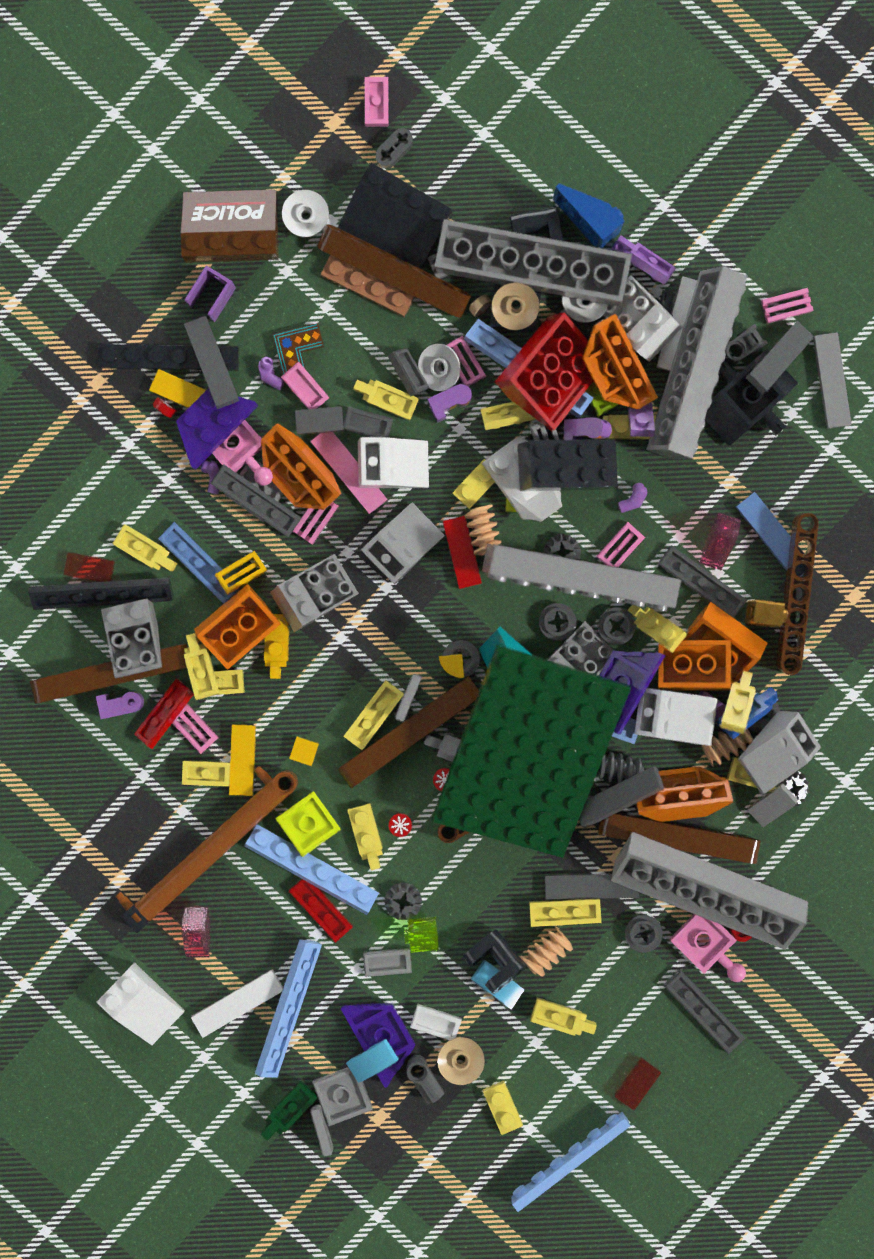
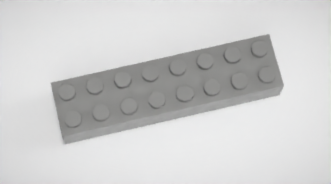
[435,220,632,307]
[646,266,747,459]
[482,543,681,611]
[611,832,808,950]

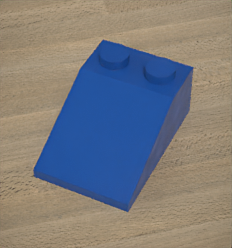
[552,184,625,249]

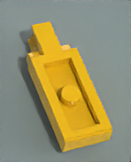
[264,614,289,679]

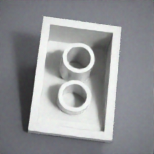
[97,963,185,1045]

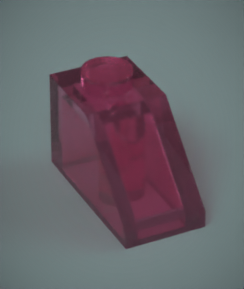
[699,512,741,570]
[181,906,210,958]

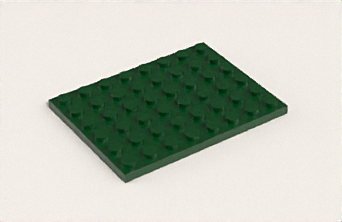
[431,645,631,858]

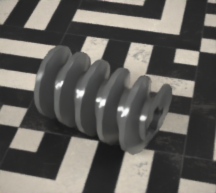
[598,751,644,784]

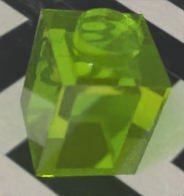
[404,917,439,953]

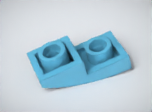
[471,960,524,1009]
[346,1039,399,1083]

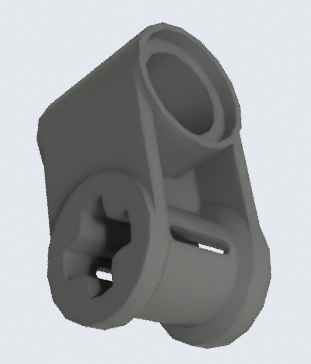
[725,324,768,365]

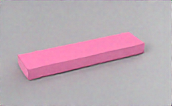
[311,432,388,514]

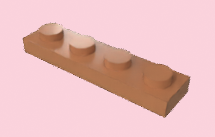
[321,255,415,318]

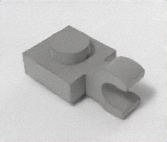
[424,734,461,762]

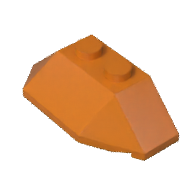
[582,314,658,409]
[261,424,341,510]
[636,766,733,822]

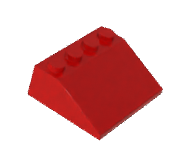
[495,312,593,431]

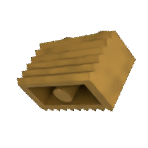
[745,600,787,627]

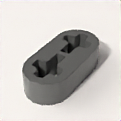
[375,128,413,169]

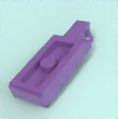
[611,236,675,285]

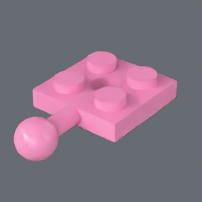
[212,420,273,486]
[669,914,746,982]

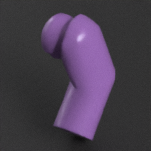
[258,357,284,391]
[201,461,220,495]
[618,483,647,513]

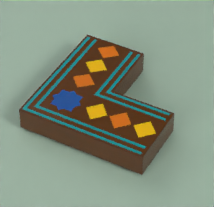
[273,323,324,374]

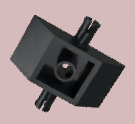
[704,349,798,447]

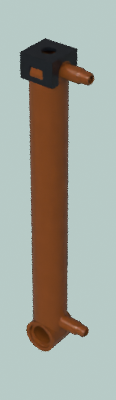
[116,766,298,933]

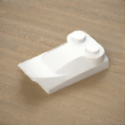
[482,435,562,522]

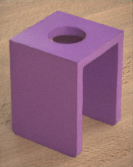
[185,265,236,322]

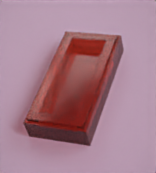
[63,552,115,582]
[614,1057,661,1110]

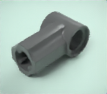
[407,1055,444,1105]

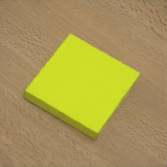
[275,791,341,857]

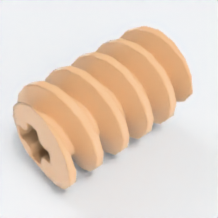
[465,505,502,556]
[701,729,753,766]
[520,926,573,977]

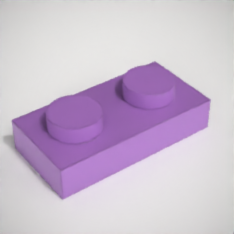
[627,402,655,436]

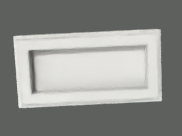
[410,1003,462,1040]

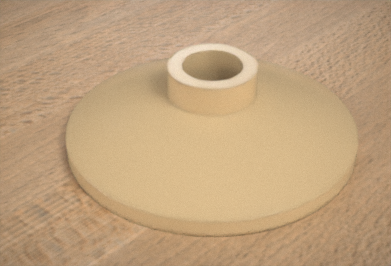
[492,282,539,330]
[438,1037,485,1085]

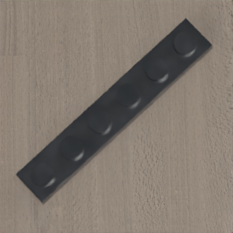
[98,344,239,371]
[28,578,174,610]

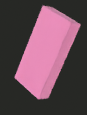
[281,361,329,409]

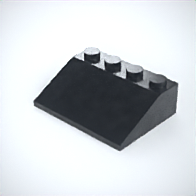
[338,162,453,269]

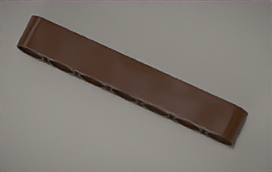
[317,224,471,318]
[776,513,819,675]
[30,644,187,704]
[337,676,479,788]
[598,813,761,864]

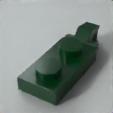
[260,1080,317,1141]

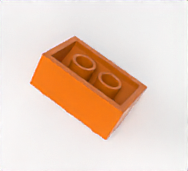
[194,583,281,670]
[683,602,767,684]
[658,640,731,691]

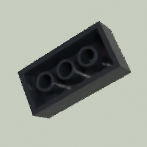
[518,440,618,491]

